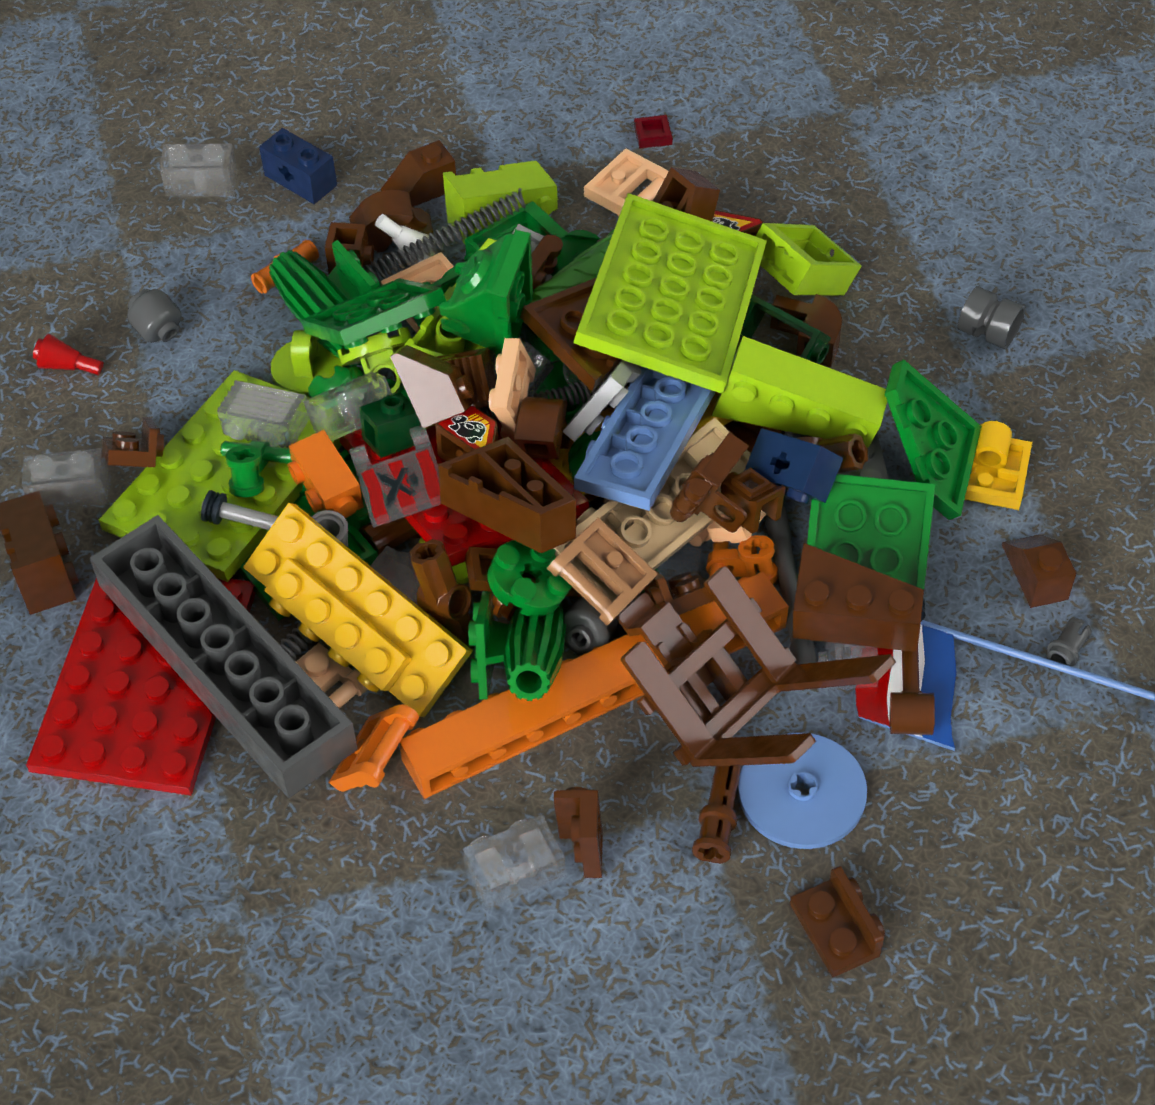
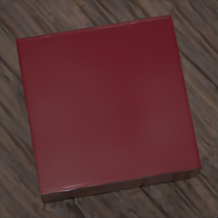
[634,115,673,149]

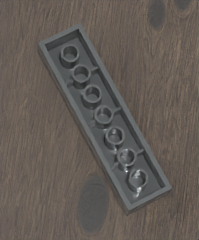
[90,515,358,798]

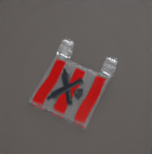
[350,425,441,528]

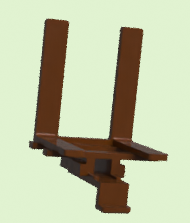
[617,567,896,767]

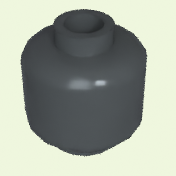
[127,289,182,343]
[563,597,618,655]

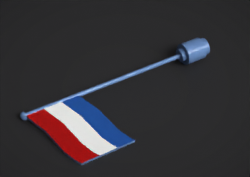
[855,620,1155,751]

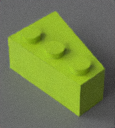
[443,161,558,244]

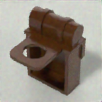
[670,432,749,533]

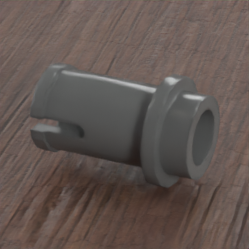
[1047,618,1092,666]

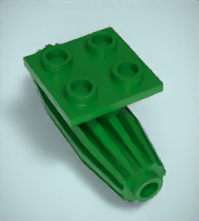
[269,240,381,366]
[468,591,566,701]

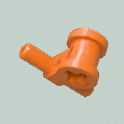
[706,535,778,584]

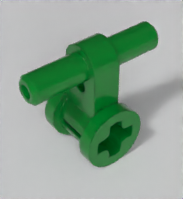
[220,440,292,497]

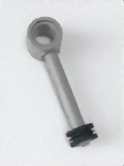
[201,490,348,547]

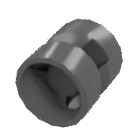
[957,286,1026,349]

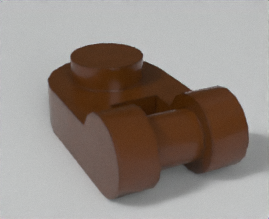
[531,235,563,292]

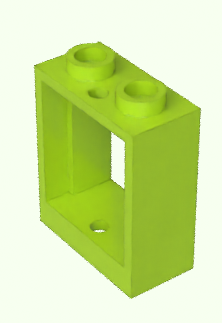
[756,223,862,295]

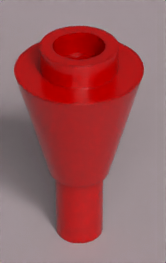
[33,333,104,375]

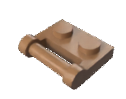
[547,517,658,626]

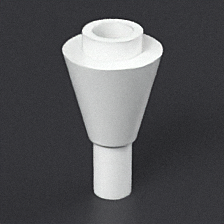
[375,214,435,265]

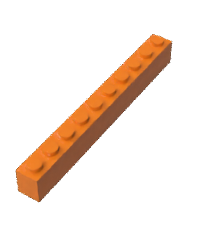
[399,571,789,799]

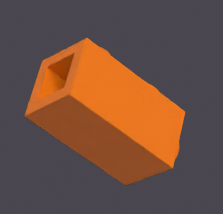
[287,430,364,518]

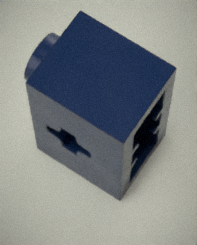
[259,128,337,204]
[744,428,843,504]

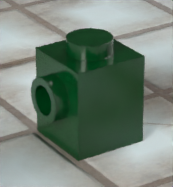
[359,392,422,458]

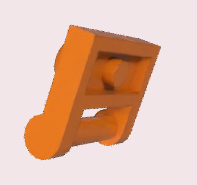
[328,704,419,792]

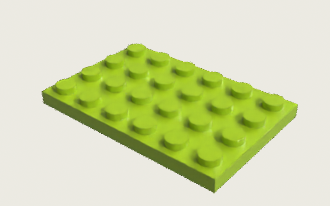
[573,193,767,394]
[99,370,358,582]

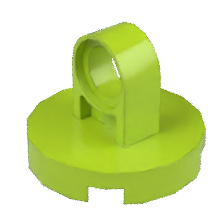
[337,327,412,396]
[271,330,344,398]

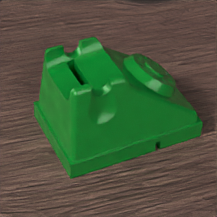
[439,229,533,357]

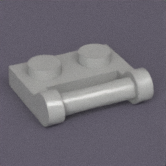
[563,360,642,442]

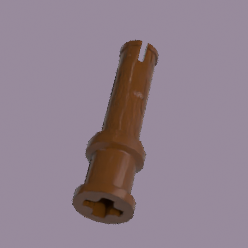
[692,765,742,864]

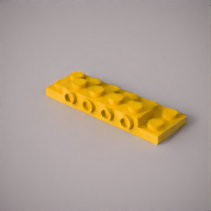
[243,503,473,717]

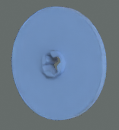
[738,733,867,849]

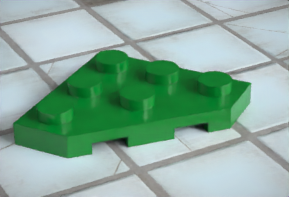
[885,359,981,520]

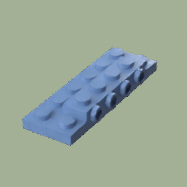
[574,366,716,511]

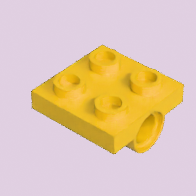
[965,421,1032,510]

